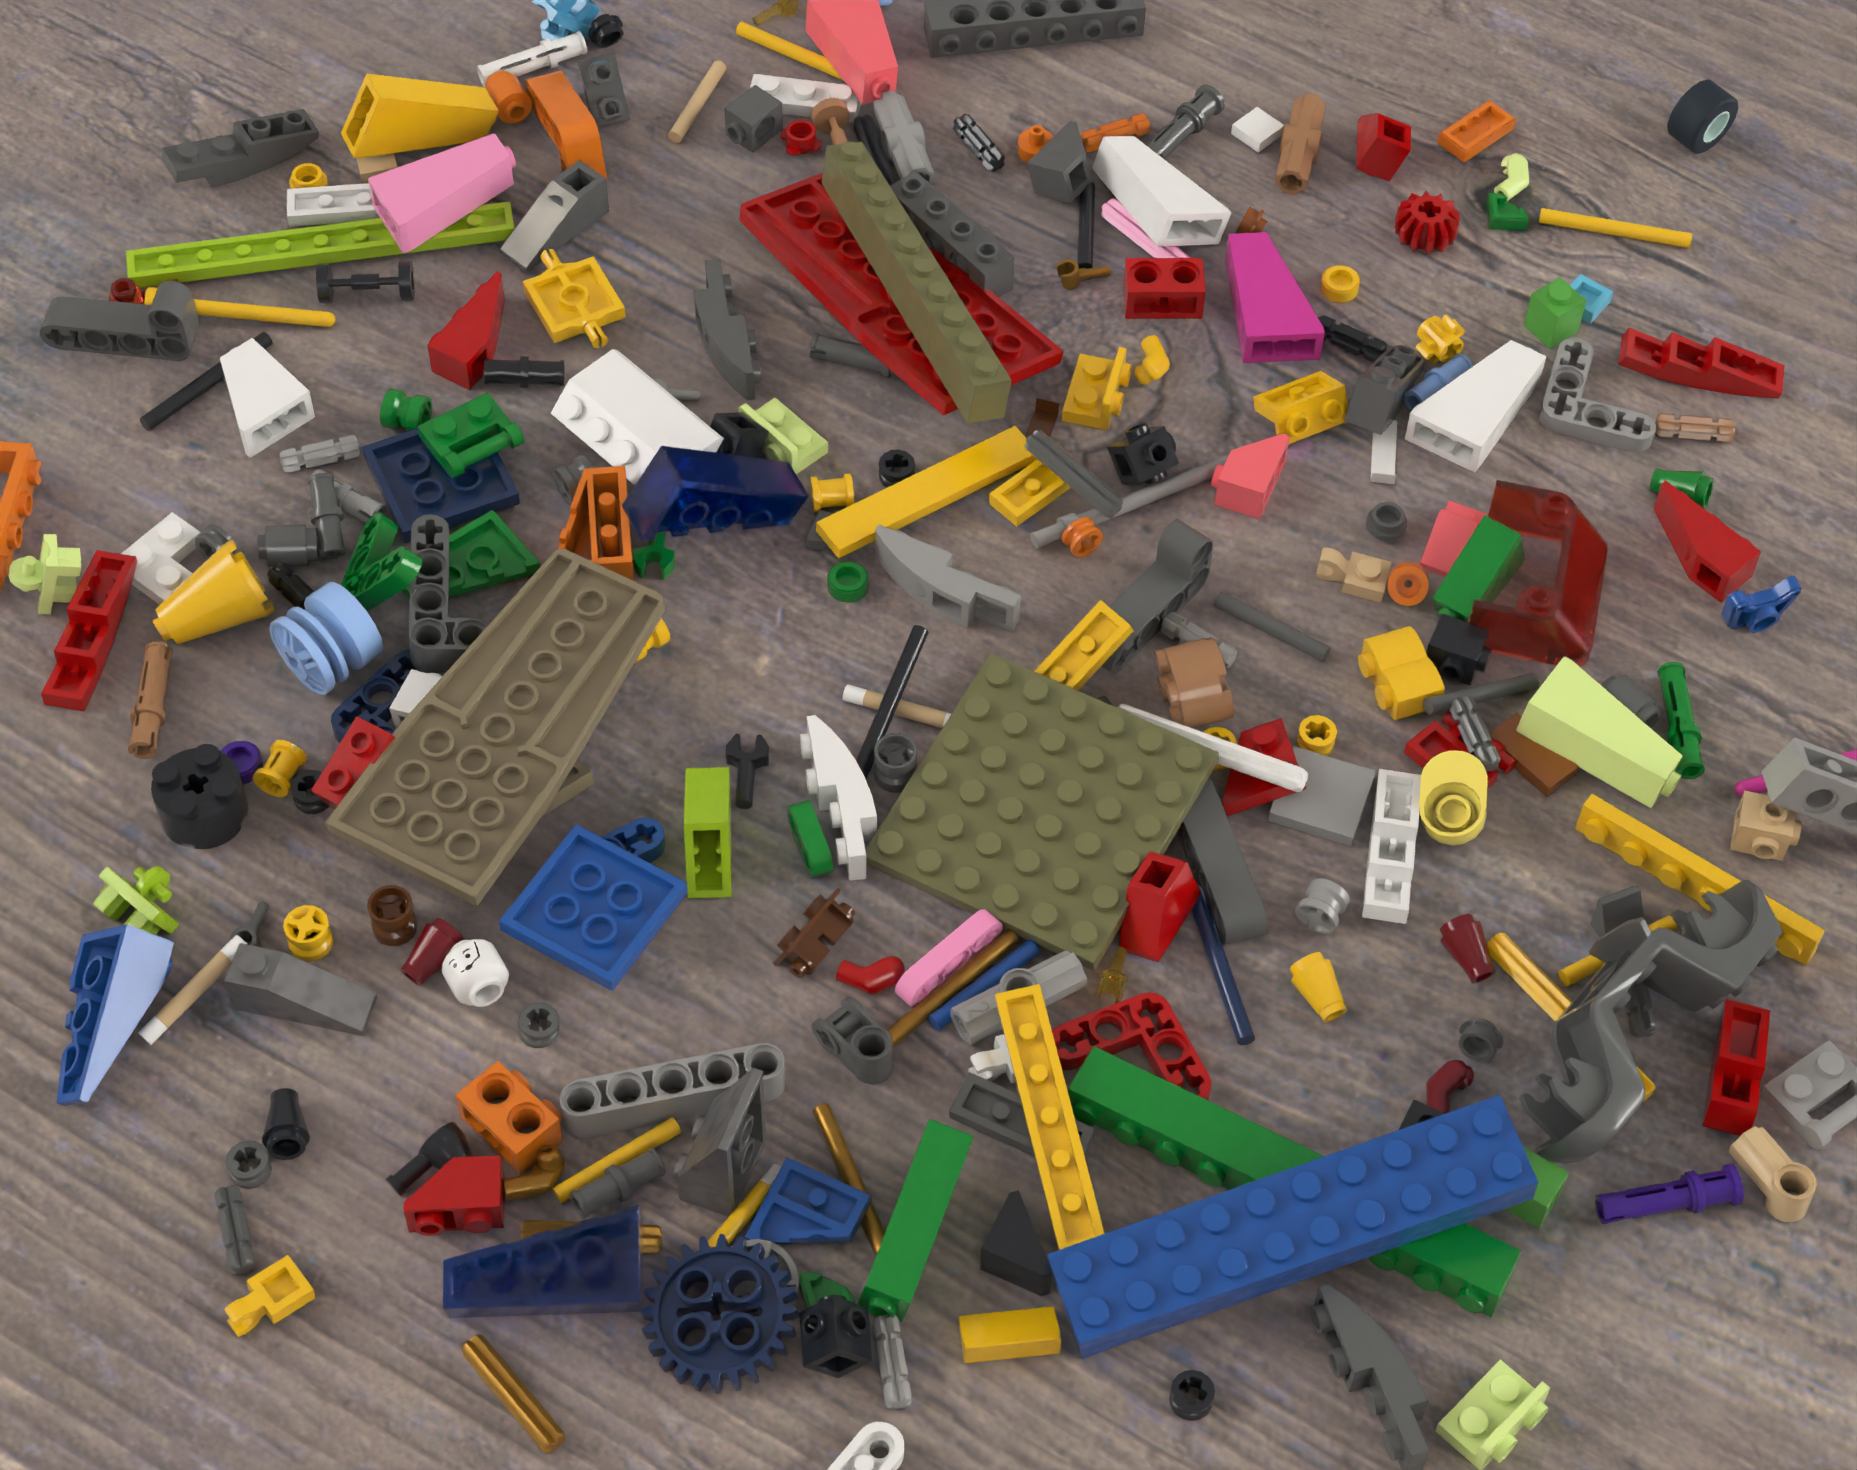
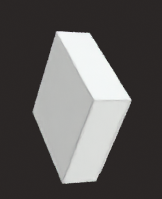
[1231,107,1285,153]

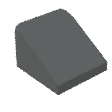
[1591,885,1644,938]

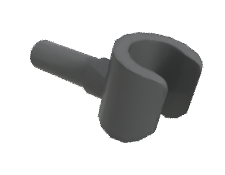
[230,901,269,947]

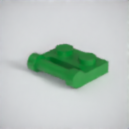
[417,392,525,478]

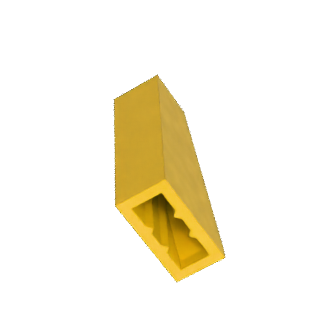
[341,73,499,158]

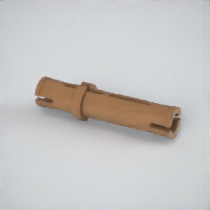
[128,641,173,759]

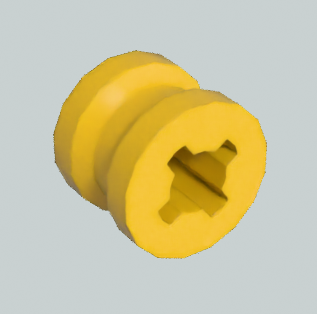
[283,905,333,962]

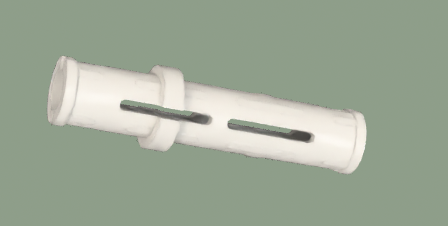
[477,31,588,88]

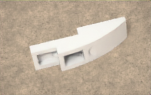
[800,715,877,881]

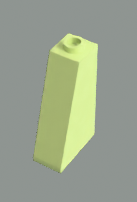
[1516,656,1683,808]

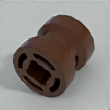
[367,885,417,946]

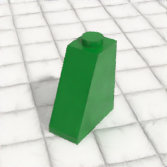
[1432,515,1525,625]

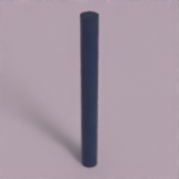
[1191,886,1255,1045]

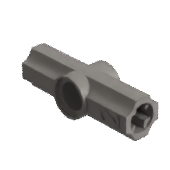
[873,90,934,184]
[950,951,1087,1045]

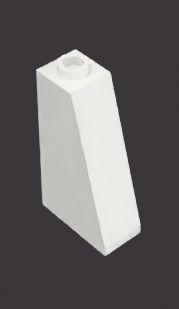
[1092,136,1231,246]
[1405,340,1546,473]

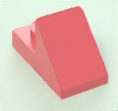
[1420,500,1487,577]

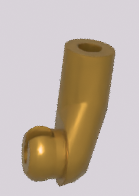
[504,1145,565,1202]

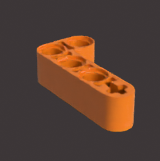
[525,71,607,181]

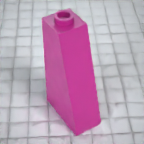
[1225,232,1325,363]

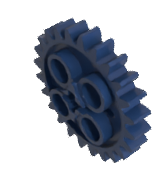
[640,1234,799,1394]

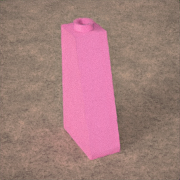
[368,133,516,254]

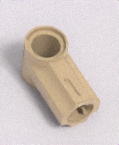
[1729,1126,1817,1222]

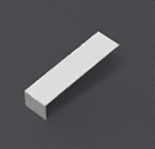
[1370,420,1397,484]

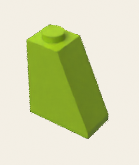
[684,767,732,899]

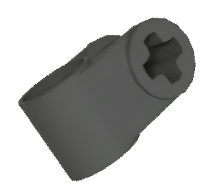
[812,996,894,1085]

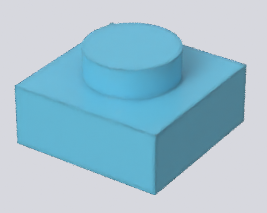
[1570,274,1613,324]

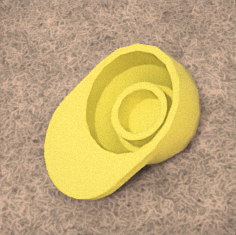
[1419,750,1488,846]

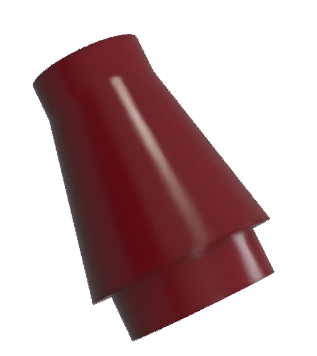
[1440,914,1496,984]
[400,918,465,986]

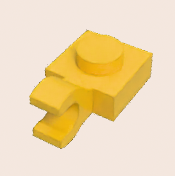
[224,1255,315,1337]

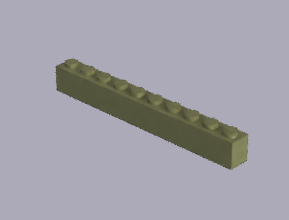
[821,141,1012,424]

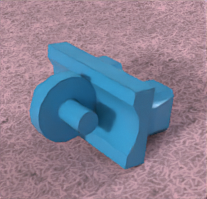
[532,0,601,41]

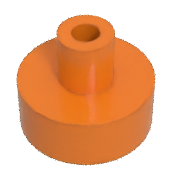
[1017,125,1054,163]
[1387,562,1429,606]

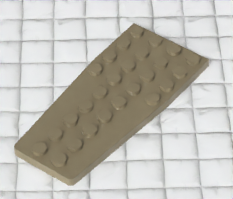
[325,549,666,906]

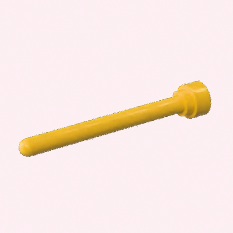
[144,287,336,327]

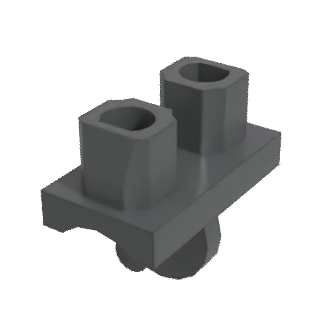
[577,53,630,127]

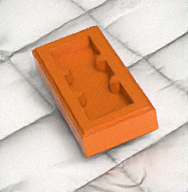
[1437,100,1517,163]

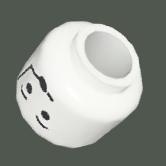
[442,939,509,1007]

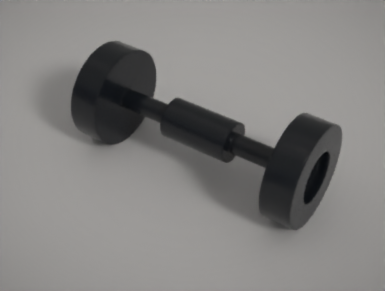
[316,261,415,303]

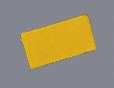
[958,1306,1061,1363]

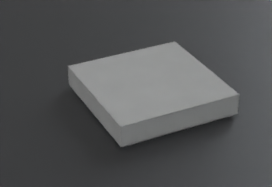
[1268,746,1376,846]

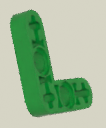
[341,512,422,612]

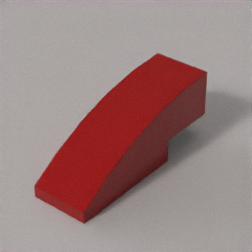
[1702,999,1771,1136]

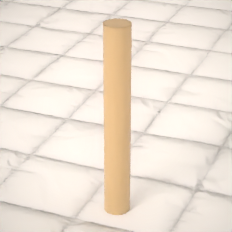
[668,60,727,143]

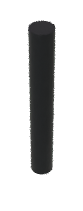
[1078,182,1095,269]

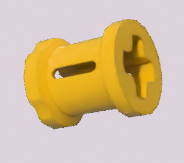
[810,473,854,513]
[253,740,308,798]

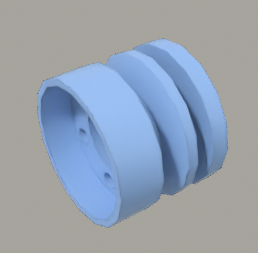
[269,582,384,695]

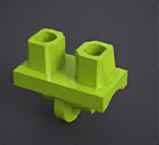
[93,866,179,935]

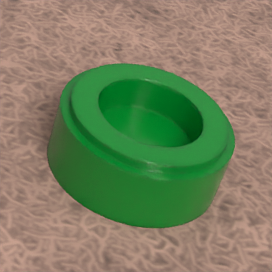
[827,561,869,603]

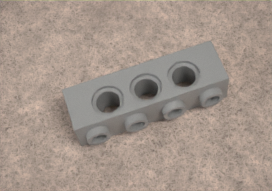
[1761,737,1857,835]

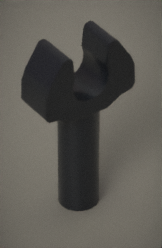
[726,734,769,809]

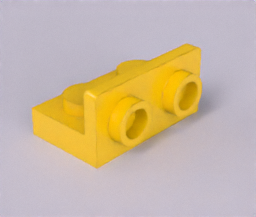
[1062,347,1132,430]
[1253,371,1348,444]

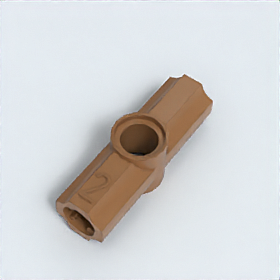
[1275,93,1327,195]

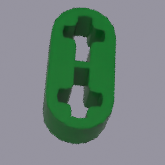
[787,800,833,878]

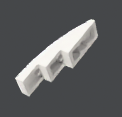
[1362,769,1421,924]

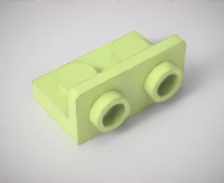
[738,398,828,477]
[1435,1359,1550,1470]

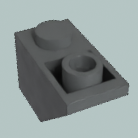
[1027,121,1092,203]

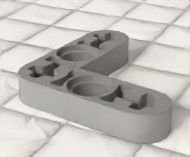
[1539,337,1656,452]

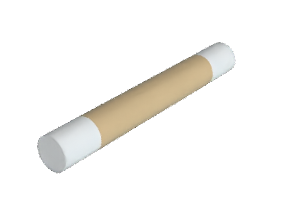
[843,684,951,729]
[138,934,247,1045]

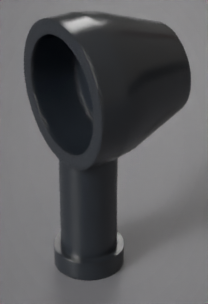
[386,1122,473,1197]

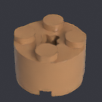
[1154,637,1234,729]

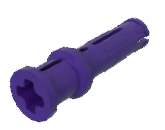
[1595,1163,1744,1224]

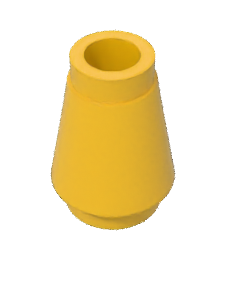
[1289,952,1347,1023]

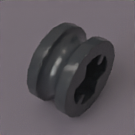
[879,449,915,488]
[291,770,329,814]
[1169,1370,1215,1421]

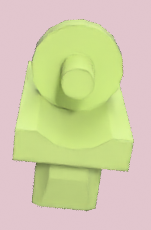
[8,534,81,615]

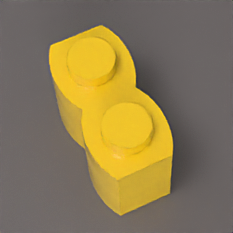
[1358,626,1445,720]

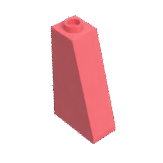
[805,0,898,105]

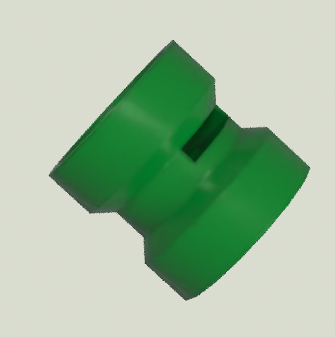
[380,388,432,431]

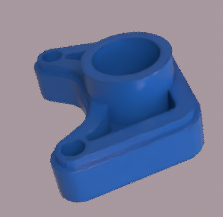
[1721,576,1802,633]

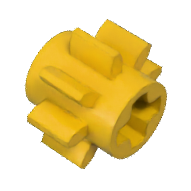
[1415,314,1466,364]

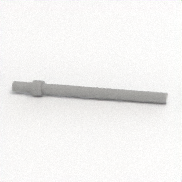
[1030,455,1229,548]

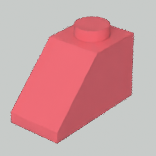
[1211,434,1290,519]

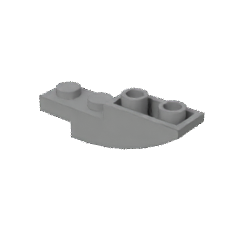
[875,525,1021,632]

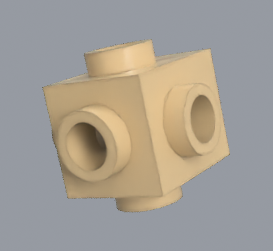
[1730,790,1802,861]

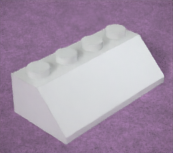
[551,349,724,506]

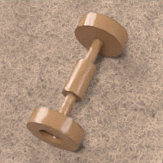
[811,98,850,145]

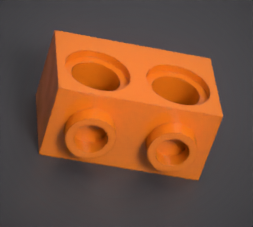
[455,1061,563,1175]

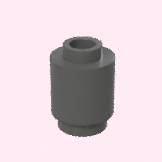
[258,524,318,567]
[1601,675,1661,728]

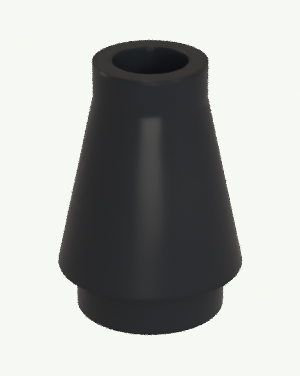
[262,1088,310,1160]

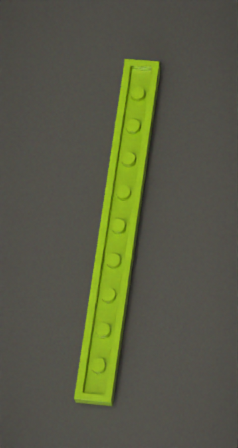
[126,201,515,289]

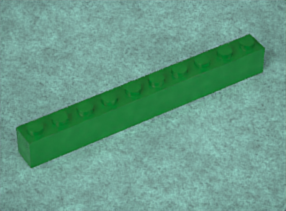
[1068,1046,1522,1317]

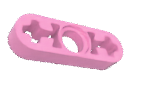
[895,909,1003,1008]

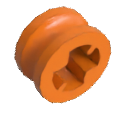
[1062,517,1103,558]

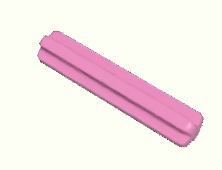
[1101,198,1190,258]

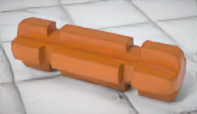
[1080,113,1151,153]

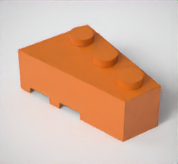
[558,466,634,581]

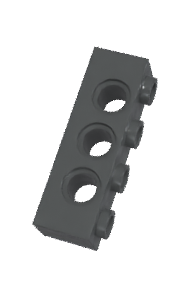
[890,171,1014,297]

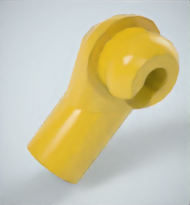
[1134,335,1170,385]

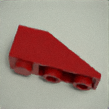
[427,271,505,390]
[1654,480,1761,603]

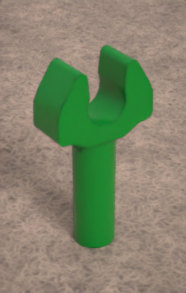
[633,510,675,580]

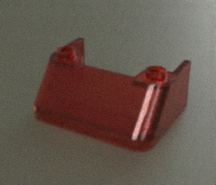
[1468,480,1608,667]

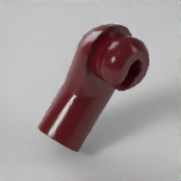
[1426,1060,1474,1114]

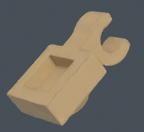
[1315,548,1392,603]

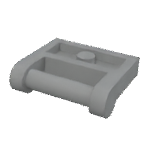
[1759,1040,1857,1150]

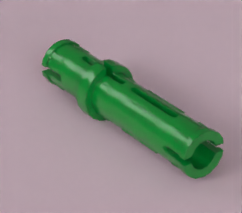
[1657,662,1705,779]

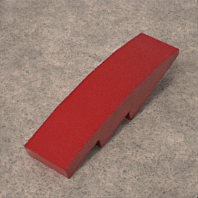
[1618,327,1785,398]
[41,550,137,711]

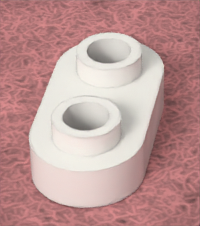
[827,1422,904,1470]

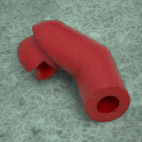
[836,956,905,995]

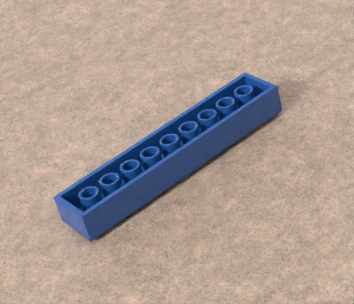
[1047,1095,1538,1359]

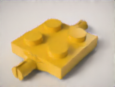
[522,249,626,349]

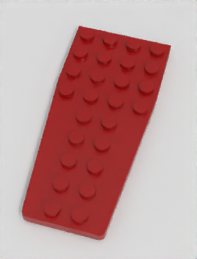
[739,173,1064,416]

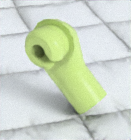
[1494,153,1529,201]

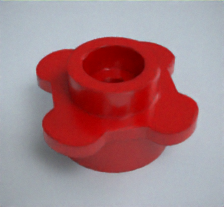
[780,120,822,156]

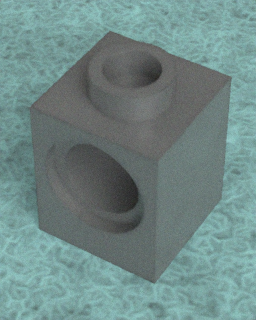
[724,85,783,153]

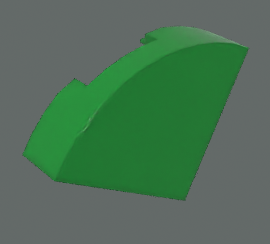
[1486,193,1529,230]
[798,1272,856,1309]

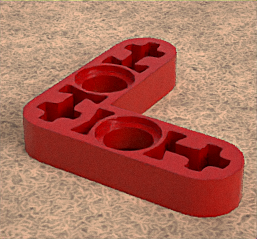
[1052,992,1212,1101]

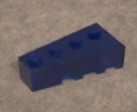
[622,446,809,540]
[443,1205,643,1318]

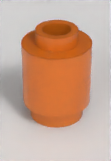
[485,71,532,124]

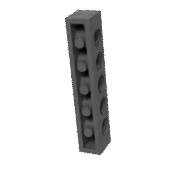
[924,0,1146,58]

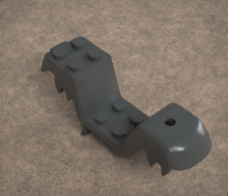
[1519,880,1783,1164]

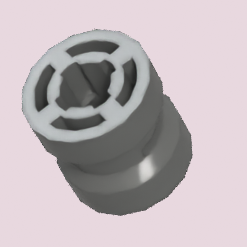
[874,733,917,793]

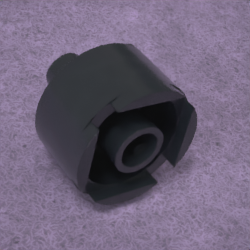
[151,744,249,849]

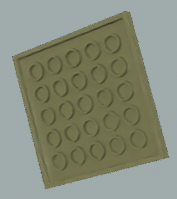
[865,653,1219,971]

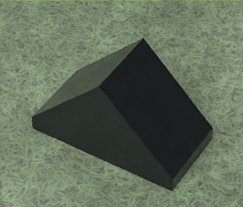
[980,1190,1052,1296]

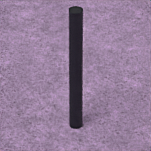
[140,332,273,431]
[856,625,929,779]

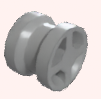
[1295,878,1350,934]

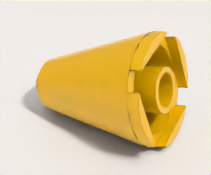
[152,540,277,645]

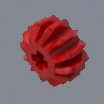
[1394,191,1460,255]

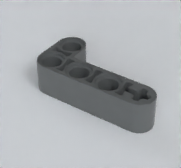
[40,281,200,361]
[409,514,488,673]
[1102,519,1213,674]

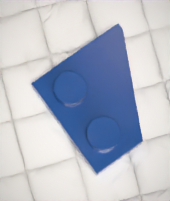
[745,1157,872,1244]

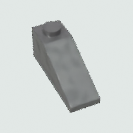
[224,943,377,1036]

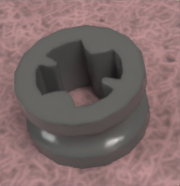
[194,524,236,560]
[518,1003,560,1048]
[226,1140,272,1189]

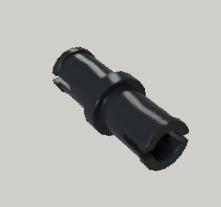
[484,356,565,388]

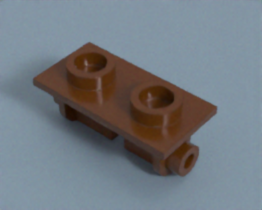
[773,888,855,978]

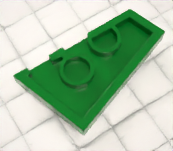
[401,510,541,601]

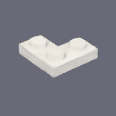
[121,512,201,605]

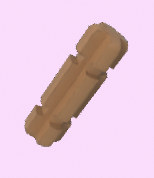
[1655,413,1735,442]

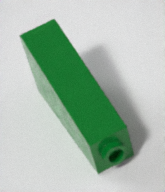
[858,1119,974,1322]

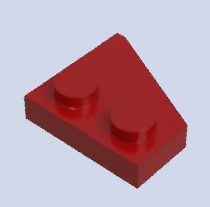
[1222,718,1306,816]

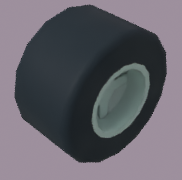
[1667,79,1739,154]

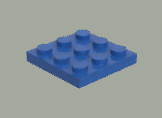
[499,824,688,991]

